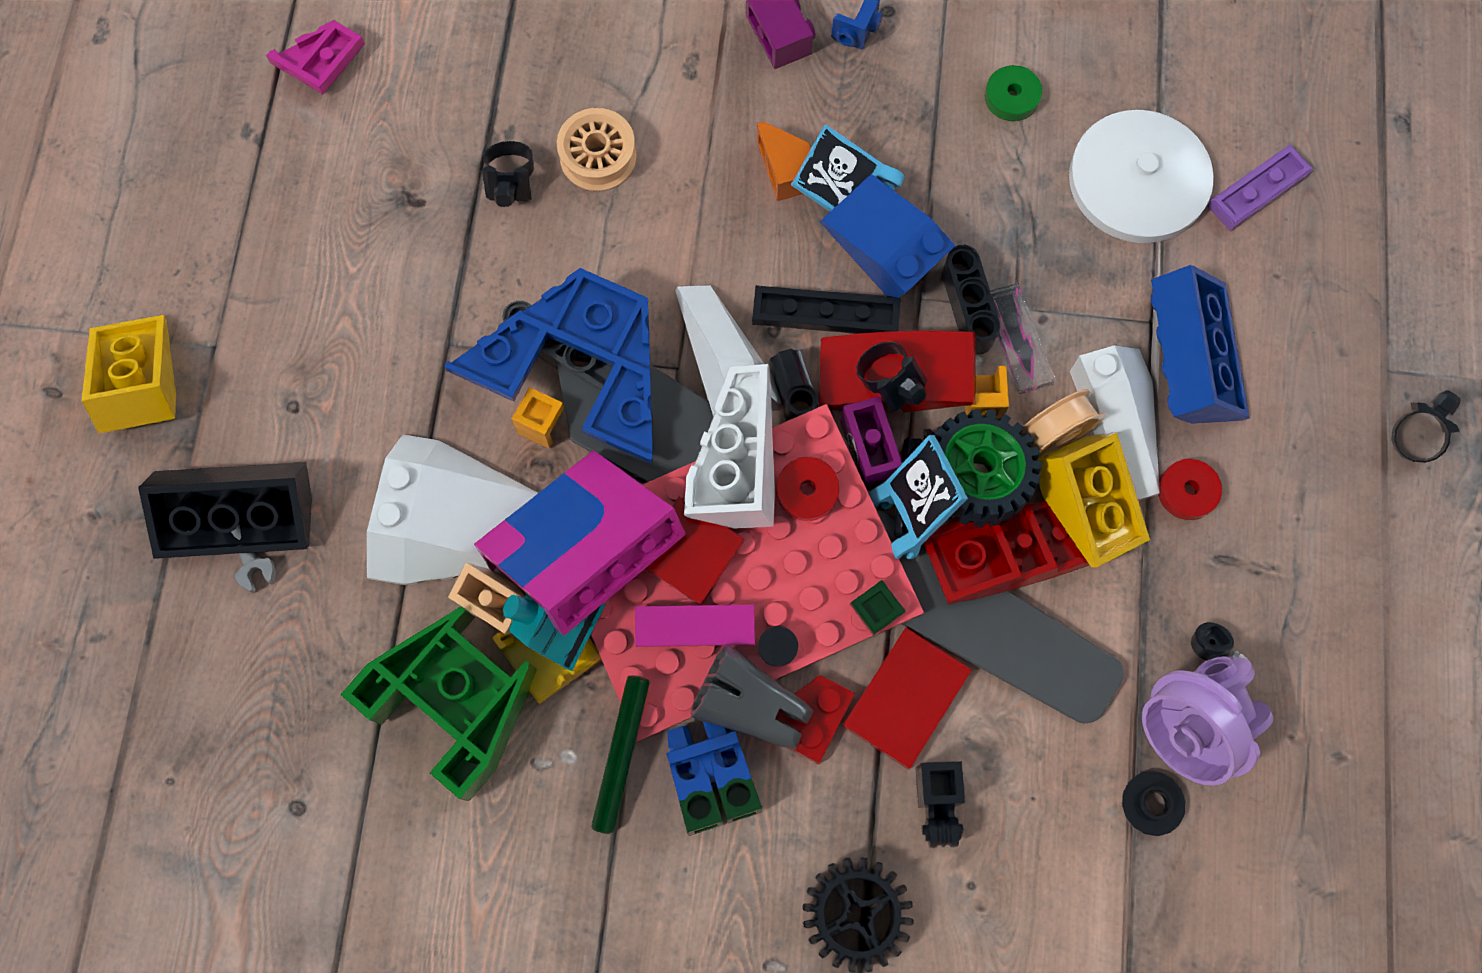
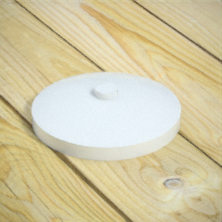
[1069,110,1213,243]

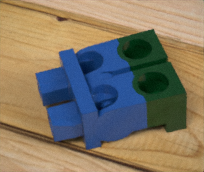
[666,721,762,836]

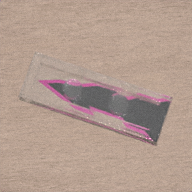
[990,283,1056,394]

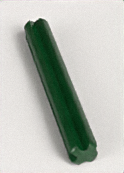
[591,675,650,834]

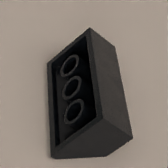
[138,462,312,559]

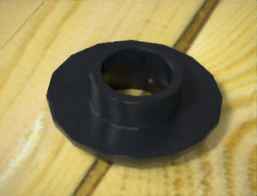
[1122,771,1185,836]

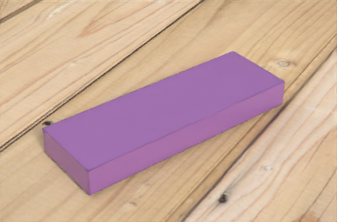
[1207,145,1314,231]

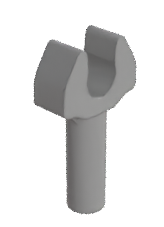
[232,525,276,593]

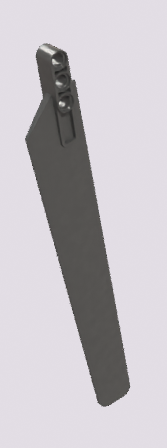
[502,301,1124,723]

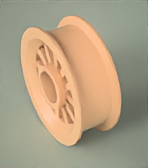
[557,108,637,191]
[1021,389,1106,458]

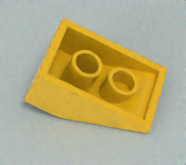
[81,315,176,434]
[1037,433,1150,568]

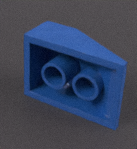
[820,174,956,298]

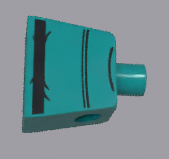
[503,594,606,671]

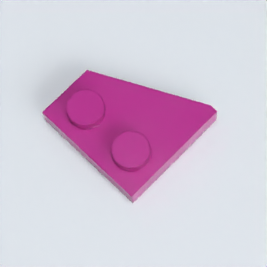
[266,20,365,95]

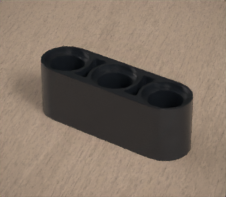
[942,244,1000,354]

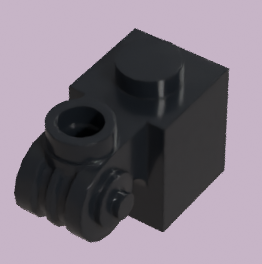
[915,761,965,848]

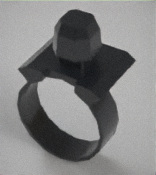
[482,141,534,207]
[856,342,927,412]
[1391,390,1461,463]

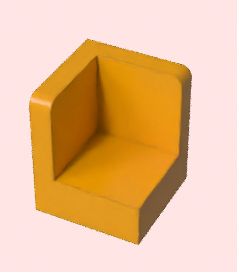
[965,366,1009,419]
[511,387,564,448]

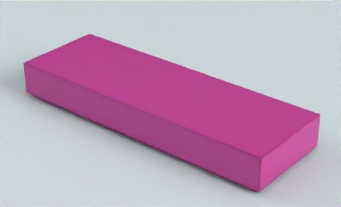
[635,605,755,647]

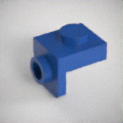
[831,0,883,50]

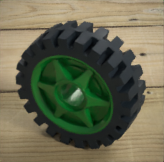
[934,409,1042,527]

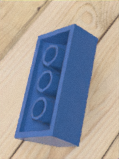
[1151,265,1250,424]

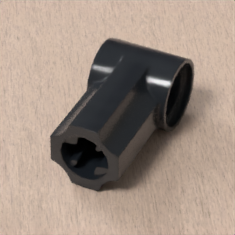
[769,349,819,421]

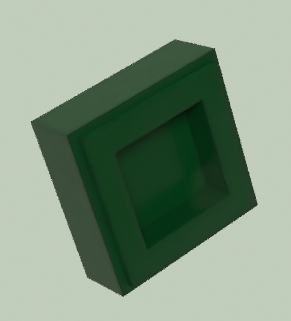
[850,580,906,636]

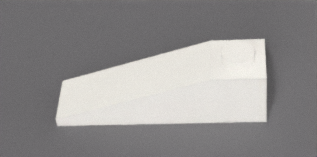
[675,285,783,416]
[684,364,775,529]

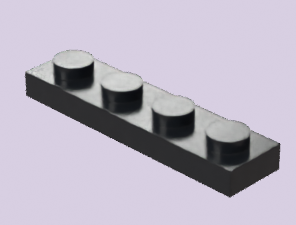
[752,285,901,334]

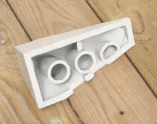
[1070,345,1160,501]

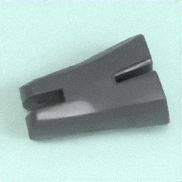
[690,644,814,750]

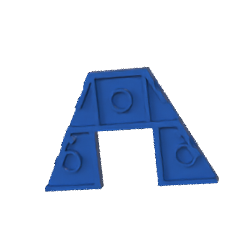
[444,268,653,464]

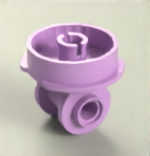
[1142,656,1273,786]

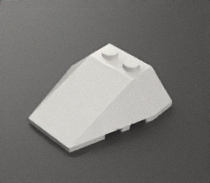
[367,434,538,586]

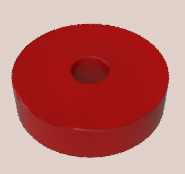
[776,457,839,521]
[1158,459,1222,520]

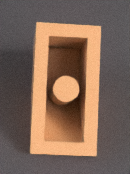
[448,563,525,635]

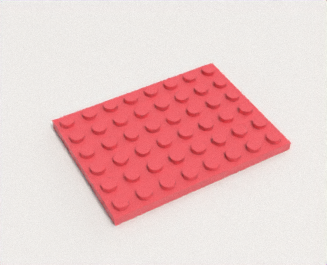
[591,404,924,742]

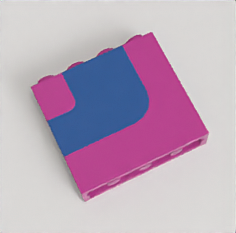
[474,450,686,636]

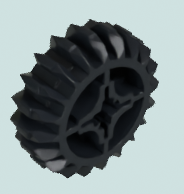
[802,857,914,973]

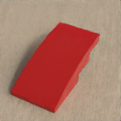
[819,331,976,413]
[923,500,1090,605]

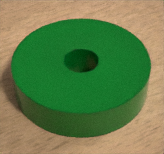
[985,65,1042,121]

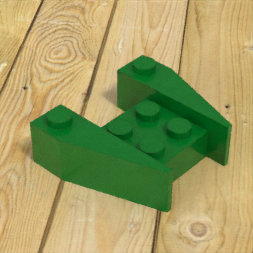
[340,606,537,801]

